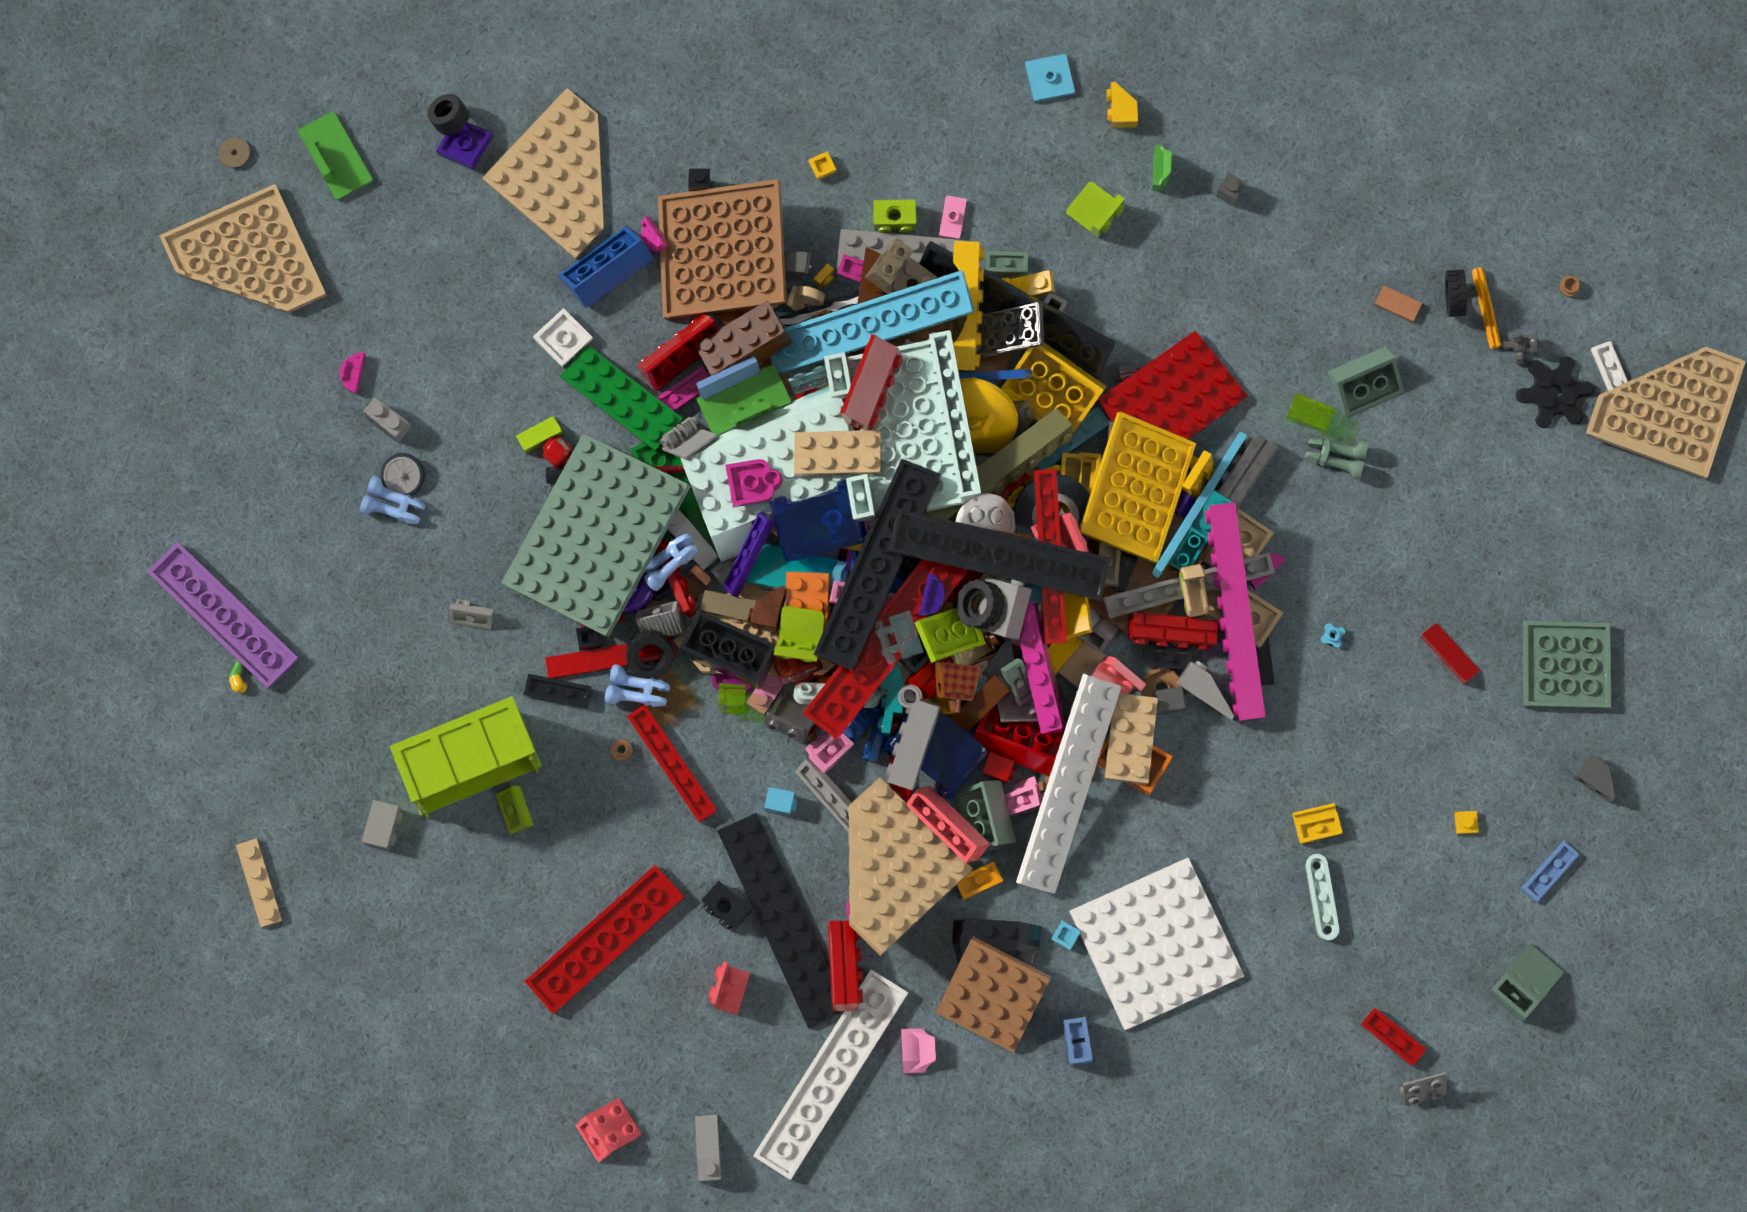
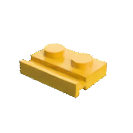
[1292,803,1343,844]

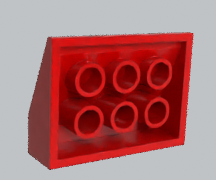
[971,704,1065,776]

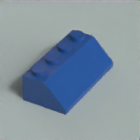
[558,226,654,308]

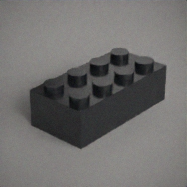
[679,610,777,690]

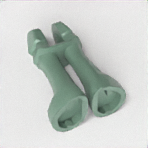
[1305,438,1369,480]

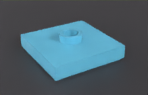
[1025,53,1075,103]

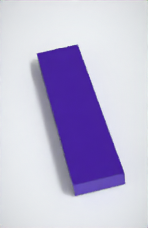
[723,511,775,597]

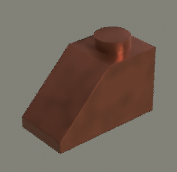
[748,586,786,633]

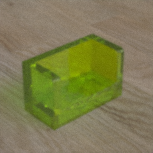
[1285,393,1336,436]
[718,683,747,714]

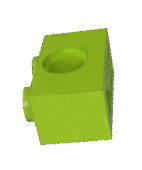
[873,199,916,233]

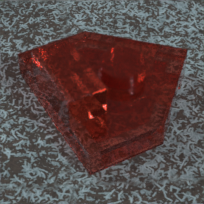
[774,656,823,686]

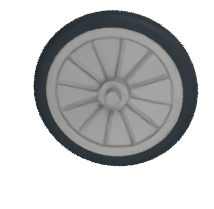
[380,453,424,496]

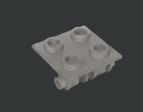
[660,417,717,459]
[997,692,1038,722]
[1399,1072,1446,1106]

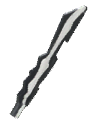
[779,291,859,327]

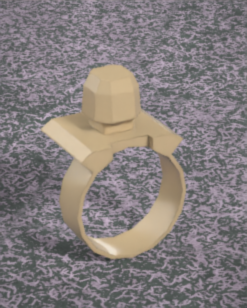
[785,285,825,311]

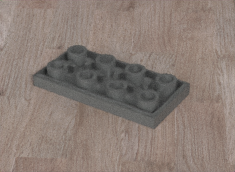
[965,302,1044,358]

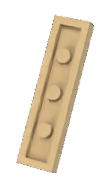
[236,838,282,928]

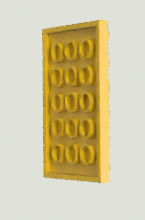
[1079,412,1196,564]

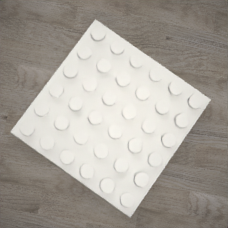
[1069,858,1244,1031]

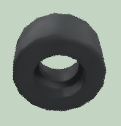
[427,94,469,135]

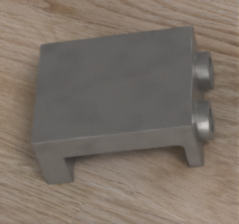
[765,675,814,742]

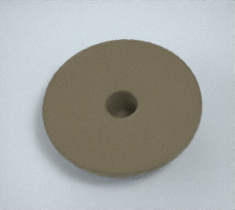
[218,137,250,167]

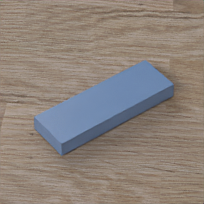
[696,356,761,400]
[1521,840,1580,903]

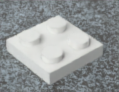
[533,308,593,368]

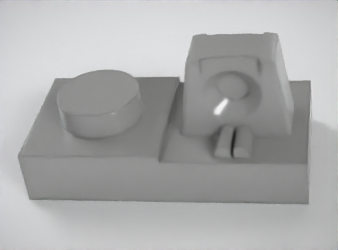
[449,599,493,630]

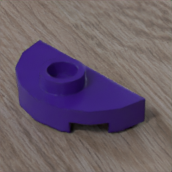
[918,573,945,616]

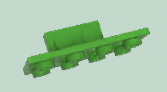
[297,111,373,200]
[697,365,791,435]

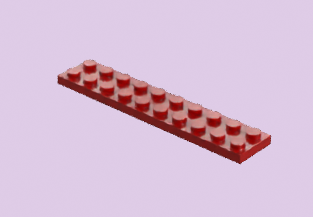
[802,559,968,740]

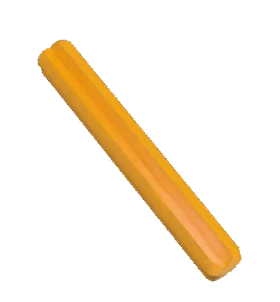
[1472,267,1501,349]

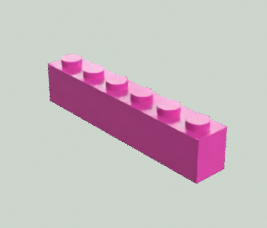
[1019,602,1066,735]

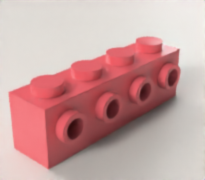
[906,786,990,863]

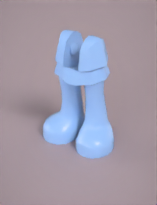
[359,475,426,524]
[644,533,698,591]
[605,664,670,707]

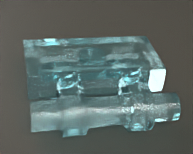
[785,361,829,395]
[875,611,923,664]

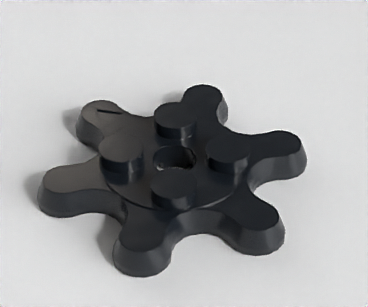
[1516,356,1595,428]

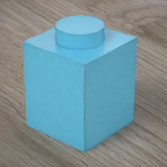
[764,787,798,816]

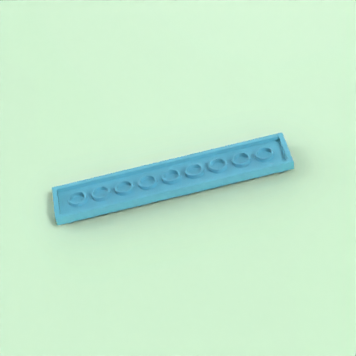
[770,270,975,375]

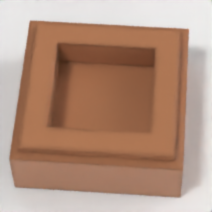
[690,565,712,588]

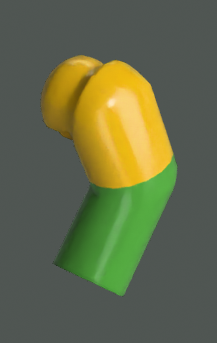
[229,661,247,693]

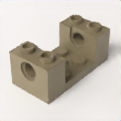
[865,238,941,328]

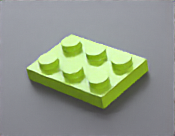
[915,608,986,663]

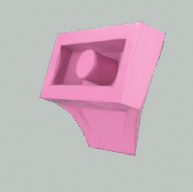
[805,734,854,773]
[1004,776,1043,816]
[901,1028,936,1074]

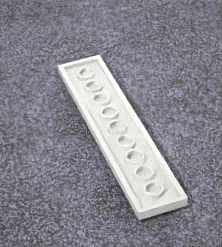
[1016,674,1122,894]
[753,970,908,1180]

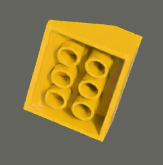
[1001,343,1107,432]

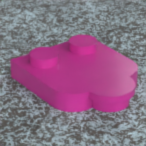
[725,459,782,508]

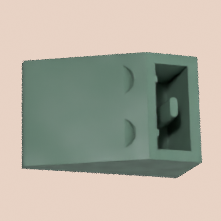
[1488,943,1564,1022]

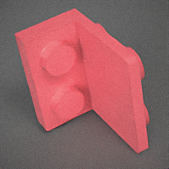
[1031,513,1088,552]
[1090,655,1146,694]
[708,961,750,1015]
[575,1098,642,1162]

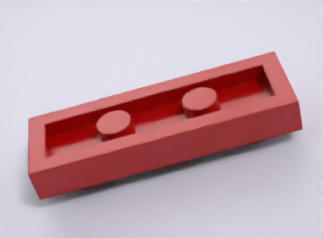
[1360,1007,1426,1067]

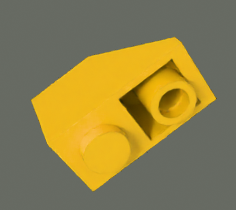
[1106,82,1138,128]

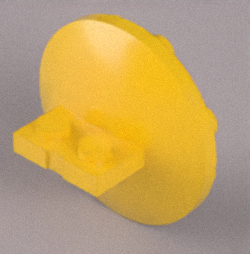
[960,377,1018,454]

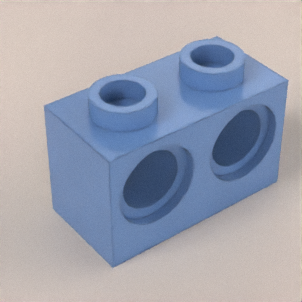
[1063,1017,1093,1066]

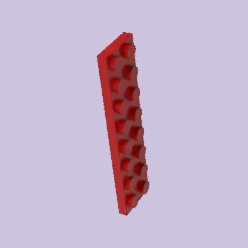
[524,865,685,1015]

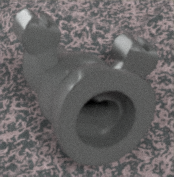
[1503,333,1539,364]

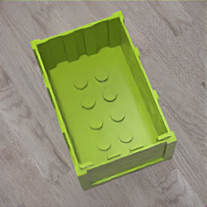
[389,696,542,818]

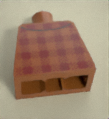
[935,662,981,713]

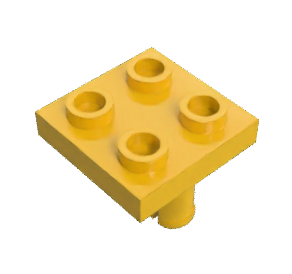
[1182,450,1215,500]

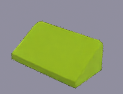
[516,416,563,454]
[496,786,534,835]

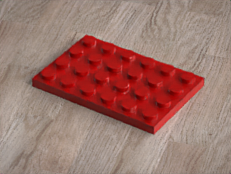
[1096,330,1248,440]

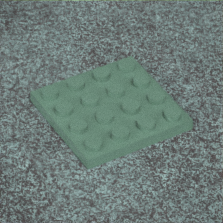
[1523,621,1611,709]

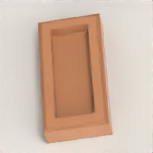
[1374,285,1422,323]

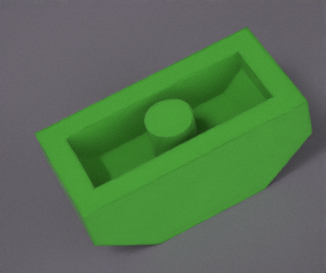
[1152,145,1172,191]

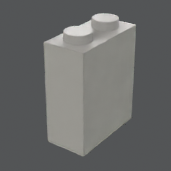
[976,576,1032,640]

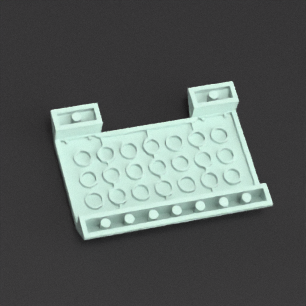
[824,330,981,521]
[680,386,869,563]

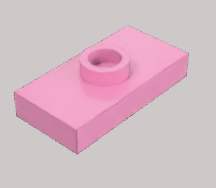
[939,196,967,240]

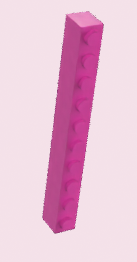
[1205,502,1265,721]

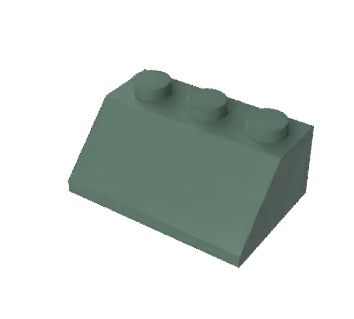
[1328,347,1404,417]
[953,780,1016,853]

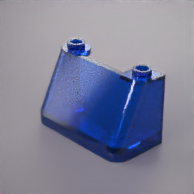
[769,480,867,561]
[883,699,987,800]

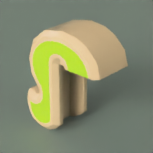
[1179,564,1209,617]

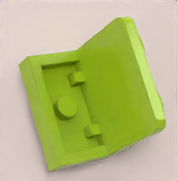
[1066,182,1125,238]
[774,606,825,662]

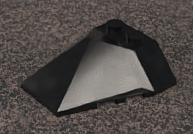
[952,919,1041,966]

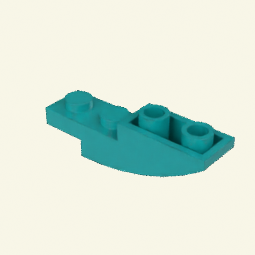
[1168,491,1232,570]
[878,663,903,736]

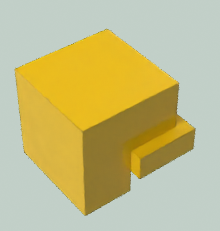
[1060,452,1101,494]

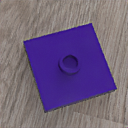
[436,122,493,170]

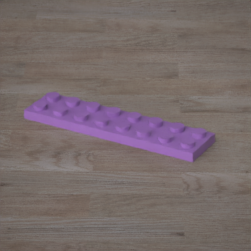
[147,542,299,690]

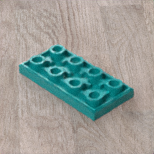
[746,544,840,596]

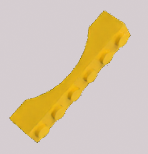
[953,241,985,372]

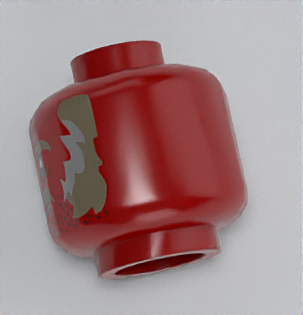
[542,437,574,468]

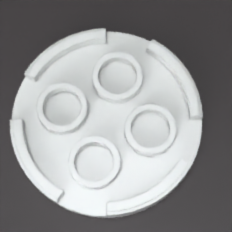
[955,493,1016,533]

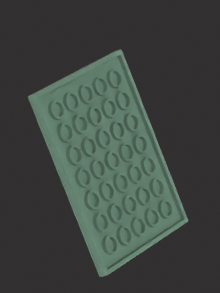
[501,434,691,638]

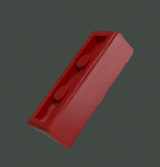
[1421,623,1480,685]

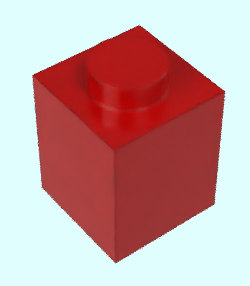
[982,752,1016,785]

